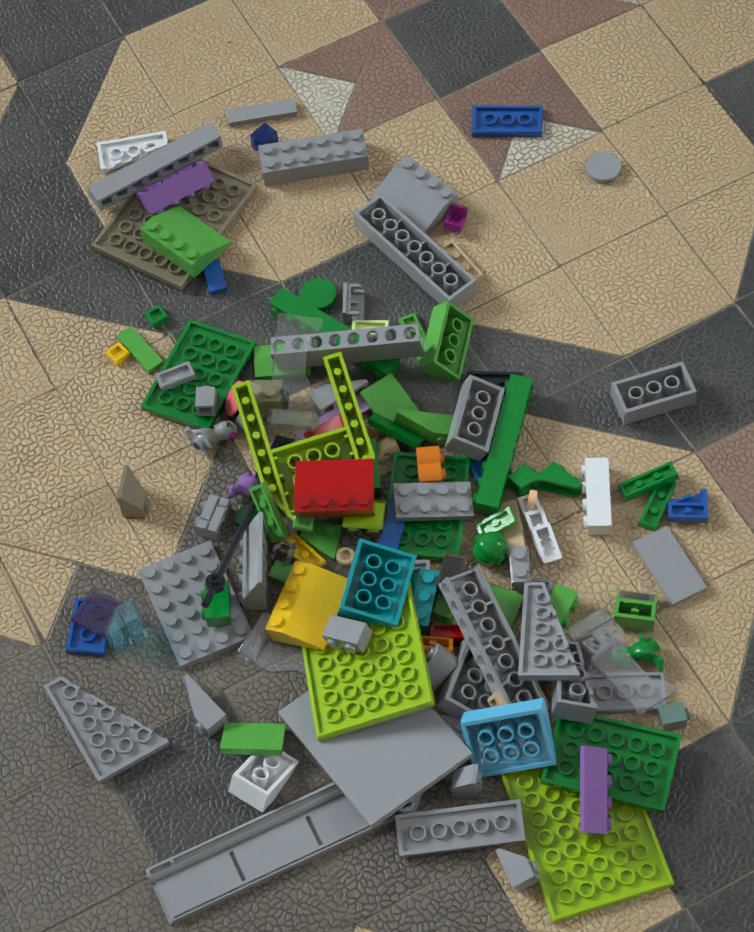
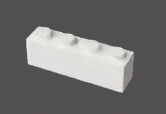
[581,458,612,535]

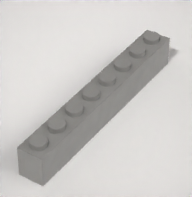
[88,123,223,211]

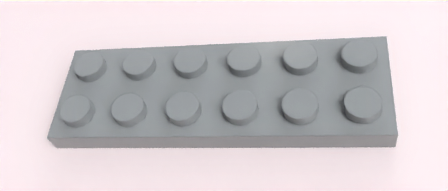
[395,799,526,858]

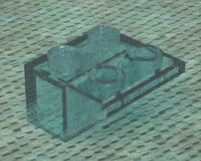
[104,599,148,653]

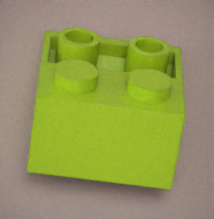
[343,500,387,532]

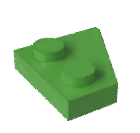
[300,521,343,562]

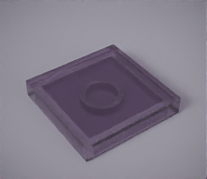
[71,588,126,639]

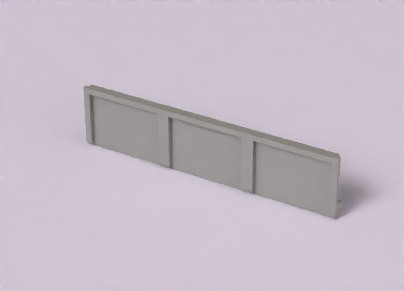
[145,782,398,926]

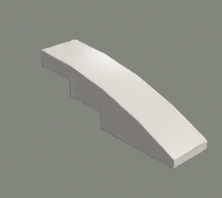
[517,495,562,565]

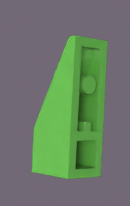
[394,409,454,445]

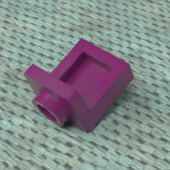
[443,203,468,233]

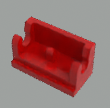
[430,622,464,646]

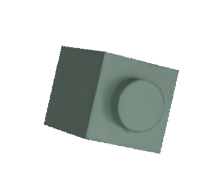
[657,701,690,732]

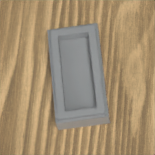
[155,361,197,392]

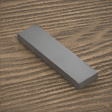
[226,98,297,127]

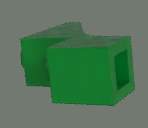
[507,461,582,498]

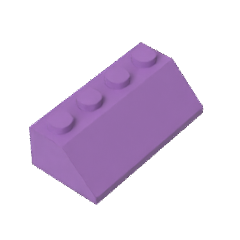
[135,161,214,215]
[580,746,612,836]

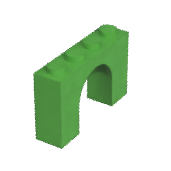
[432,572,523,632]

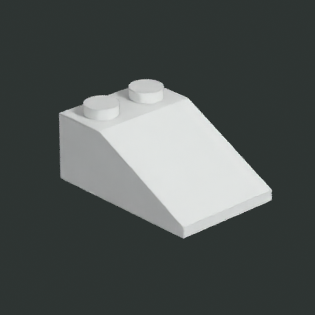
[228,752,300,812]

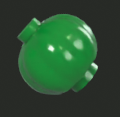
[473,531,508,567]

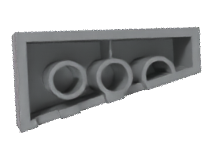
[551,640,598,724]

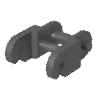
[270,538,297,566]

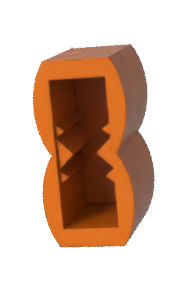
[416,446,446,483]

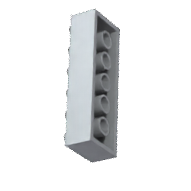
[258,129,369,186]

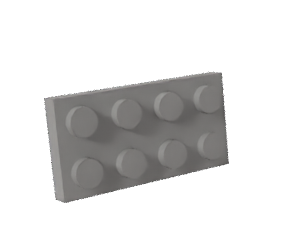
[392,482,474,521]

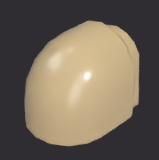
[377,436,401,462]

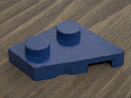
[668,489,708,523]

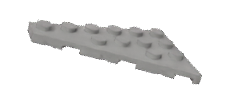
[44,676,170,784]

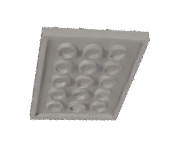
[138,540,255,669]

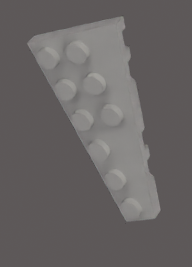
[518,582,581,681]

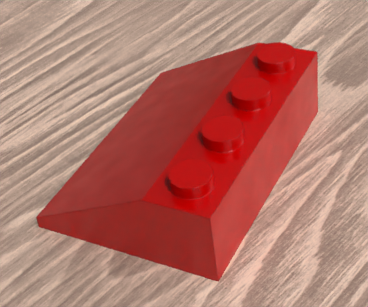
[294,459,375,518]

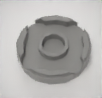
[586,152,621,183]

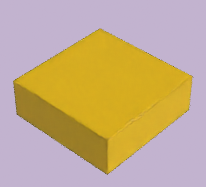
[104,342,131,367]

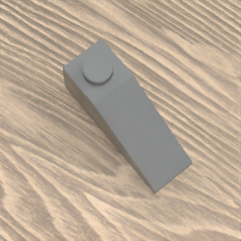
[308,379,369,417]
[184,674,228,738]

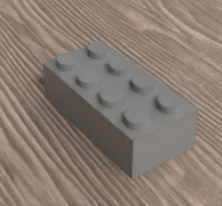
[611,361,697,425]
[445,374,505,462]

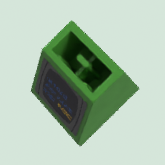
[613,590,658,632]

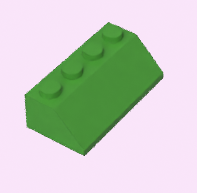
[419,301,474,381]

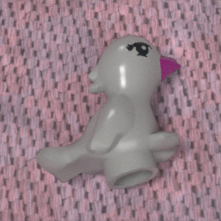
[186,420,238,455]

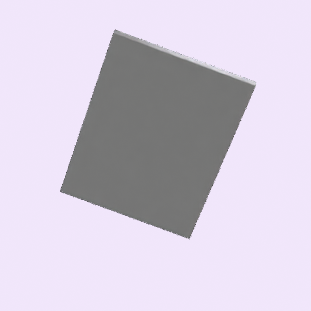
[278,691,473,829]

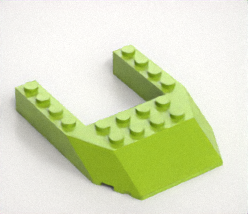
[231,352,375,521]

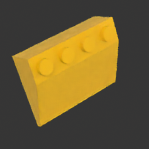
[265,561,347,652]

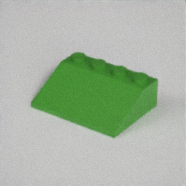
[140,205,232,278]

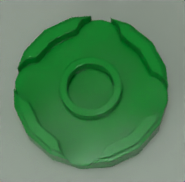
[300,278,337,311]

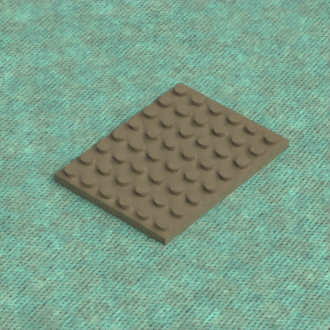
[91,159,258,291]

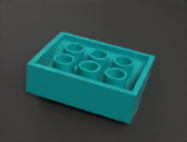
[336,538,417,627]

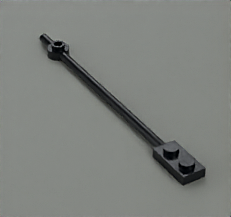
[201,435,295,608]

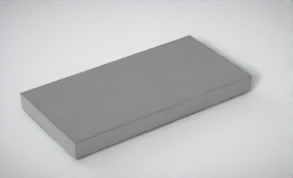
[632,526,707,607]
[588,672,667,714]

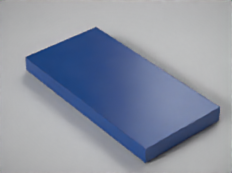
[472,105,543,137]

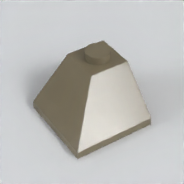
[246,380,284,414]
[117,465,151,519]

